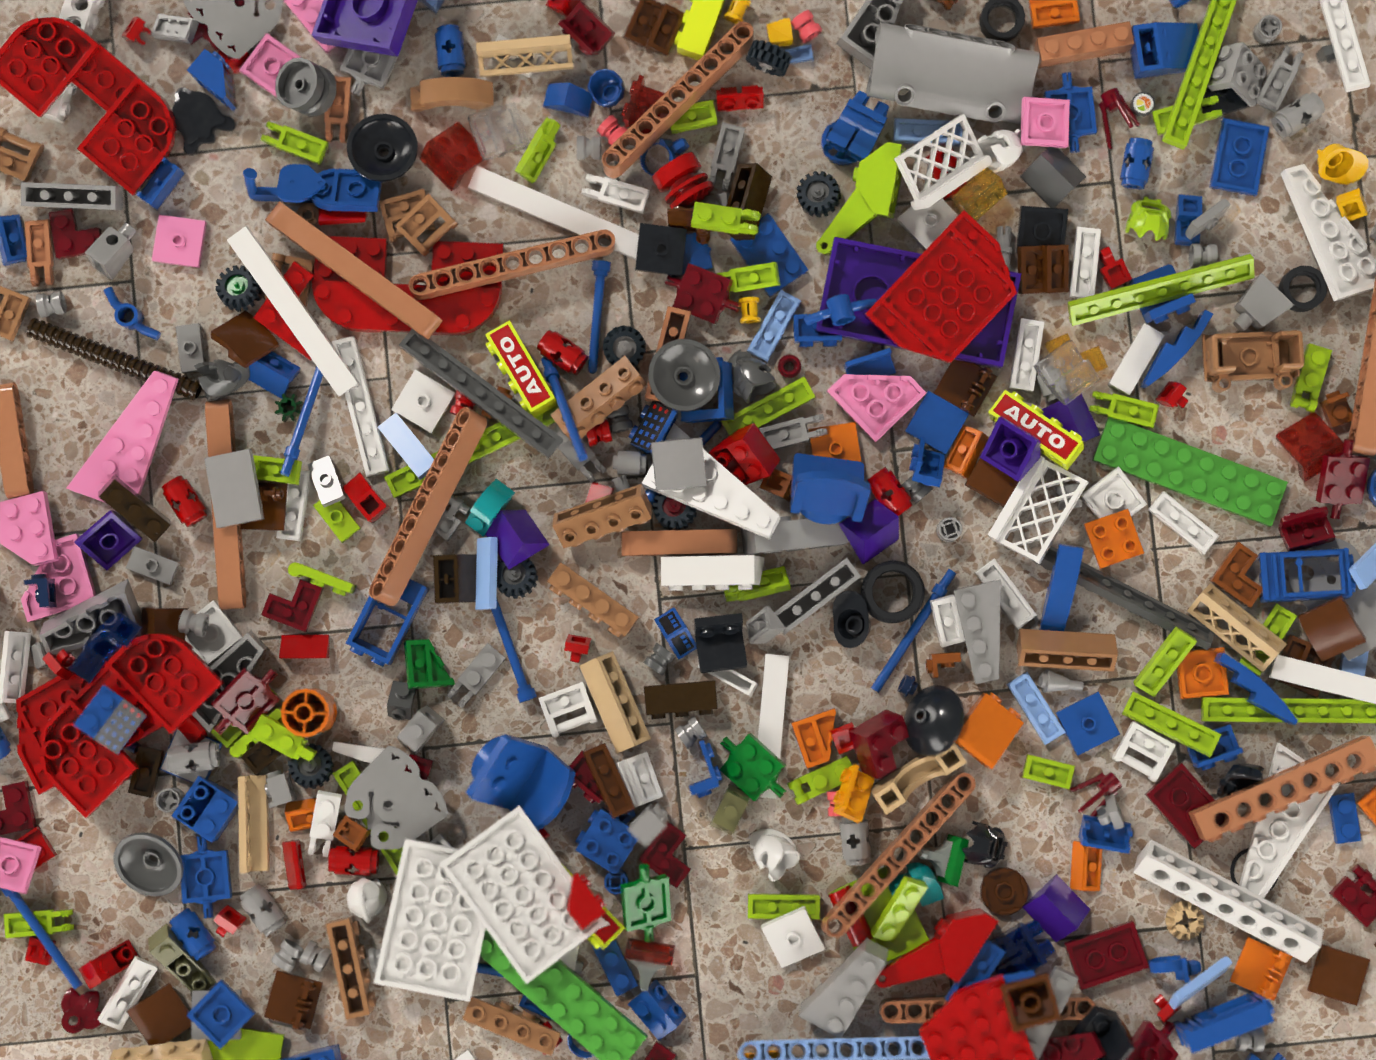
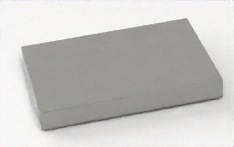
[204,449,264,528]

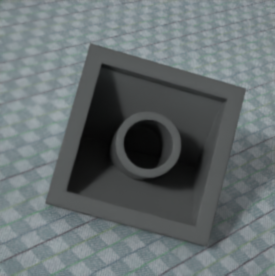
[1020,147,1086,208]

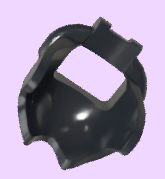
[1217,764,1265,805]
[962,821,1008,868]

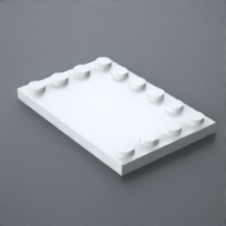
[440,806,605,984]
[374,838,485,1002]

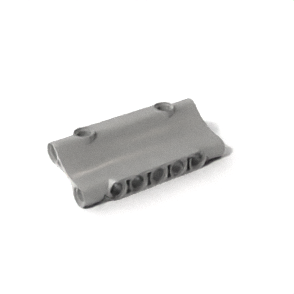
[866,22,1040,124]

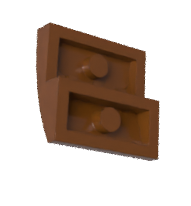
[622,0,684,56]
[1017,244,1069,294]
[211,311,279,368]
[965,458,1019,508]
[1298,595,1366,661]
[1272,635,1335,698]
[1307,944,1370,1006]
[126,983,192,1045]

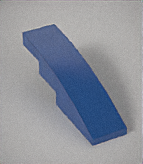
[1140,310,1213,389]
[1039,543,1084,631]
[1214,653,1298,725]

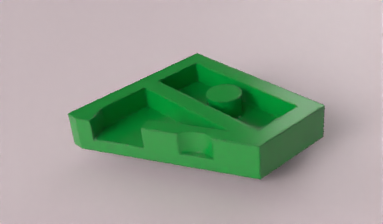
[404,639,455,689]

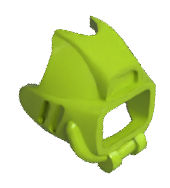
[1125,196,1171,241]

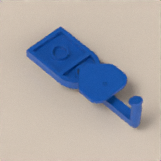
[243,164,382,212]

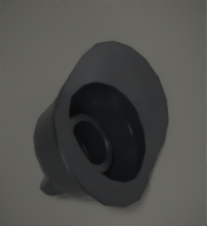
[833,590,871,648]

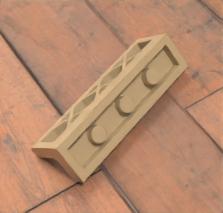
[476,34,573,77]
[1187,583,1287,672]
[238,774,270,873]

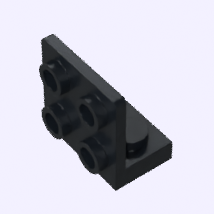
[694,613,747,673]
[1069,1006,1135,1060]

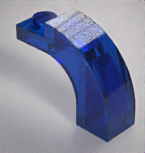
[69,613,142,683]

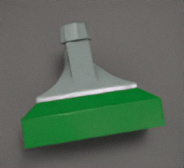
[917,834,969,887]

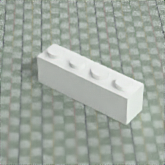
[661,555,764,591]

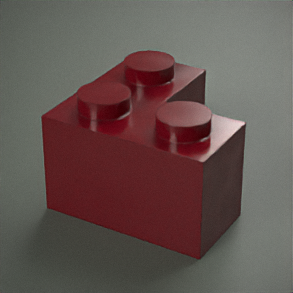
[849,710,909,779]

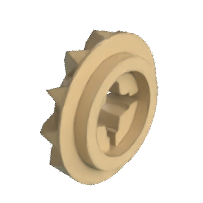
[1165,901,1204,940]

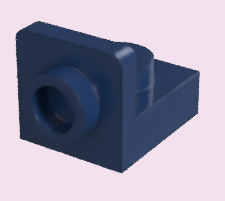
[24,574,57,608]

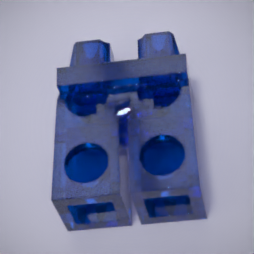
[990,919,1056,975]

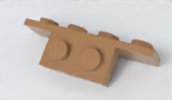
[463,996,561,1056]

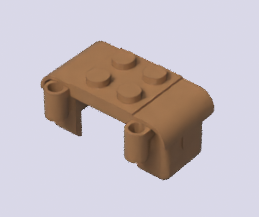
[1201,330,1304,393]

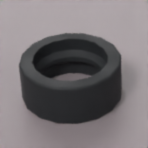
[979,0,1025,42]
[1279,265,1327,312]

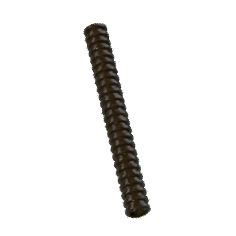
[26,318,202,401]

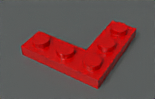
[253,261,315,361]

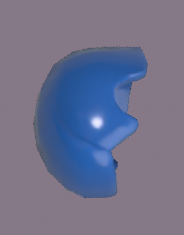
[588,68,625,108]

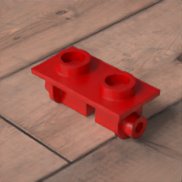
[716,85,764,111]

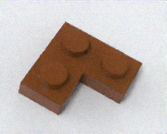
[1209,542,1262,608]

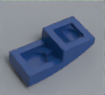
[1174,194,1202,246]

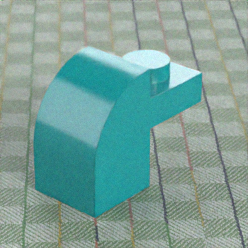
[465,479,515,537]
[888,863,944,907]

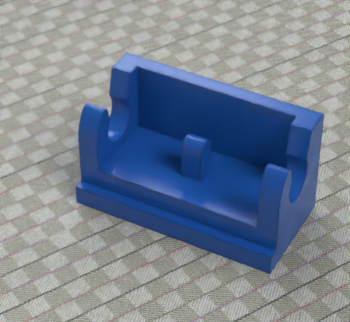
[136,157,185,210]
[1078,814,1133,854]

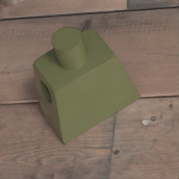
[709,784,750,835]

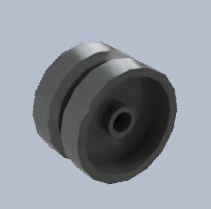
[275,57,337,117]

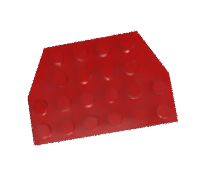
[865,210,1017,363]
[16,654,163,795]
[919,974,1036,1060]

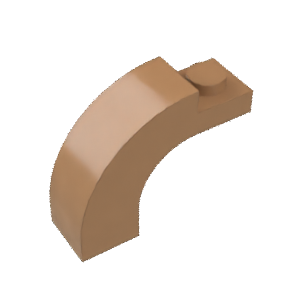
[410,77,494,112]

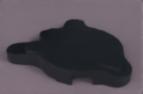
[172,87,236,156]

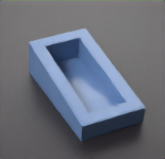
[785,44,814,64]

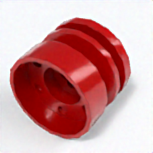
[652,152,714,208]

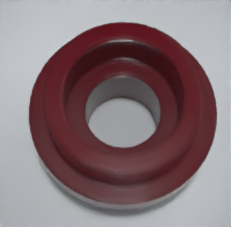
[778,355,801,378]

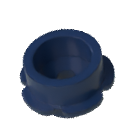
[898,674,918,697]

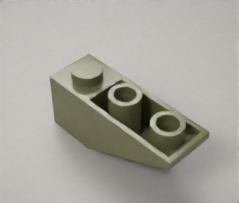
[148,923,216,992]

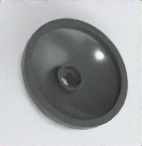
[648,339,720,411]
[114,832,184,896]

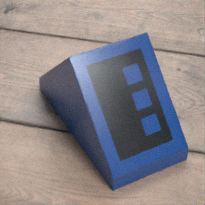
[654,608,697,660]

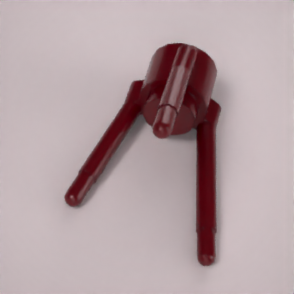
[1098,88,1140,150]
[1070,772,1122,817]

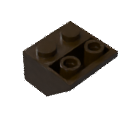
[433,554,477,604]

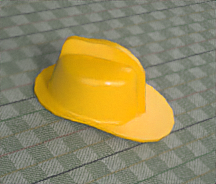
[1317,144,1368,185]

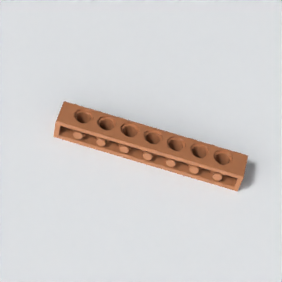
[1188,735,1376,842]

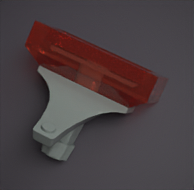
[624,938,675,991]

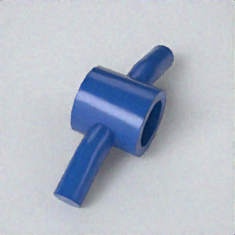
[103,287,161,340]
[804,294,877,326]

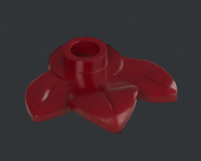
[61,988,102,1034]

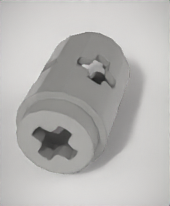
[1272,93,1325,138]
[167,741,221,774]
[839,814,871,865]
[239,884,286,937]

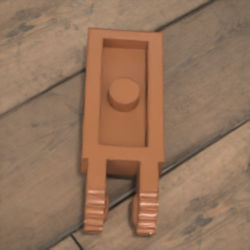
[324,76,352,143]
[25,219,54,287]

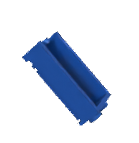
[1257,548,1356,603]
[345,579,430,667]
[1172,991,1274,1054]

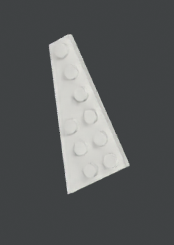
[1280,164,1376,302]
[642,424,780,539]
[1239,743,1339,898]

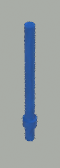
[541,357,588,461]
[280,366,323,477]
[871,569,956,693]
[1,889,83,990]

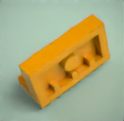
[833,764,875,823]

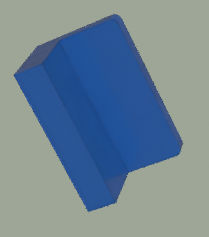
[844,348,896,376]
[248,352,300,399]

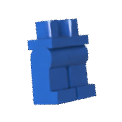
[825,91,889,162]

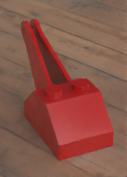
[874,908,998,988]

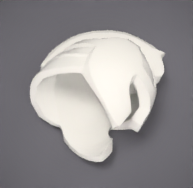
[977,129,1026,174]
[749,829,800,882]
[347,878,387,923]

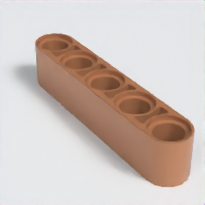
[0,382,34,499]
[621,529,738,556]

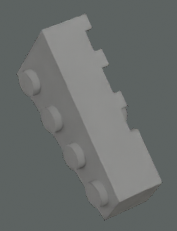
[836,0,903,69]
[741,515,848,555]
[39,579,143,654]
[953,579,1001,684]
[192,630,268,733]
[798,938,888,1038]

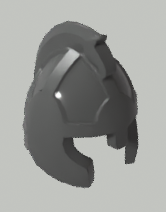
[728,349,777,404]
[194,359,250,401]

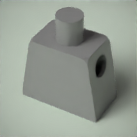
[85,223,137,280]
[1233,273,1294,332]
[397,705,445,755]

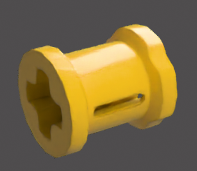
[724,0,751,24]
[739,297,761,324]

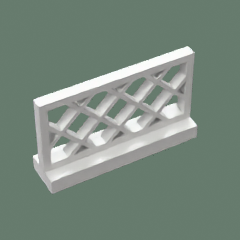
[894,114,993,210]
[988,456,1088,564]

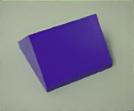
[1041,392,1100,443]
[980,416,1041,482]
[839,499,899,564]
[74,510,142,570]
[485,510,549,569]
[1022,874,1090,942]

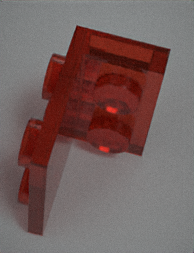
[621,75,665,134]
[419,122,490,191]
[1276,412,1344,482]

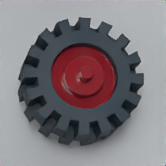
[653,494,697,530]

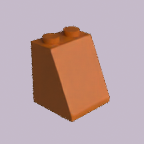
[955,692,1024,769]

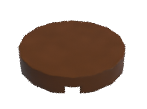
[980,867,1028,915]

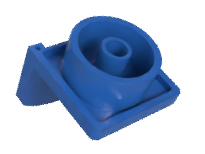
[790,453,871,524]
[466,734,575,831]

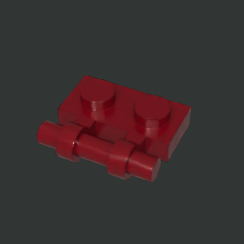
[1329,864,1376,927]

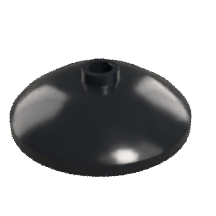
[347,114,418,182]
[904,685,964,756]

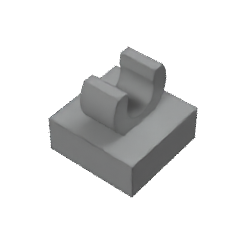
[1096,794,1125,830]

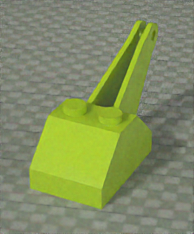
[816,142,907,254]

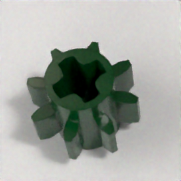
[275,394,304,422]

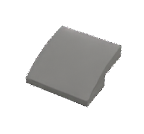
[651,437,707,490]

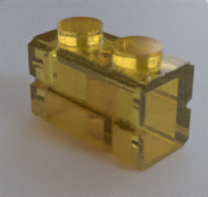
[951,167,1008,221]

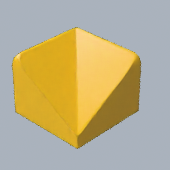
[766,18,793,47]
[1336,188,1368,221]

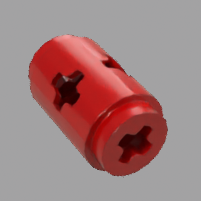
[537,330,589,375]
[867,467,913,516]
[162,475,207,528]
[328,846,379,876]

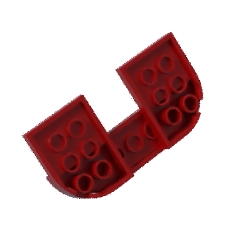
[0,17,176,195]
[312,236,504,336]
[39,633,224,818]

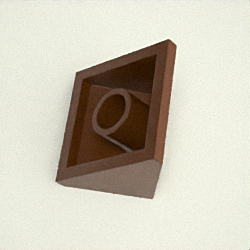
[141,607,188,640]
[1000,972,1061,1032]

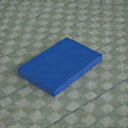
[1209,118,1270,196]

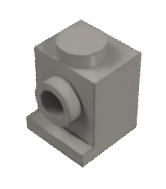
[265,769,297,808]

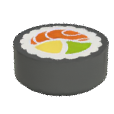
[1130,92,1155,117]

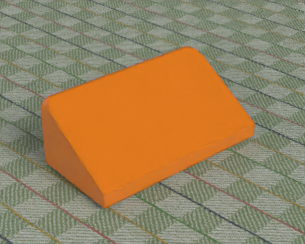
[944,424,988,479]
[285,798,316,832]
[1070,841,1102,891]

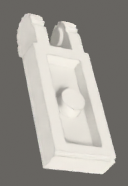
[581,174,650,214]
[308,790,342,857]

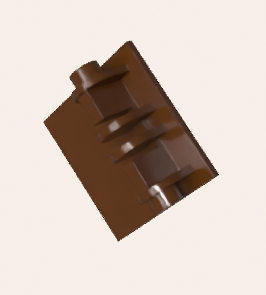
[667,206,712,244]
[934,359,998,417]
[240,483,288,531]
[264,970,323,1030]

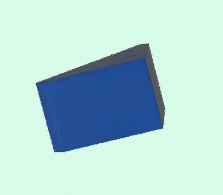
[543,82,593,117]

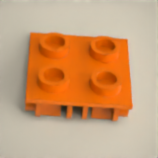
[1084,509,1144,569]
[1230,937,1293,1001]

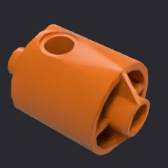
[281,688,338,737]

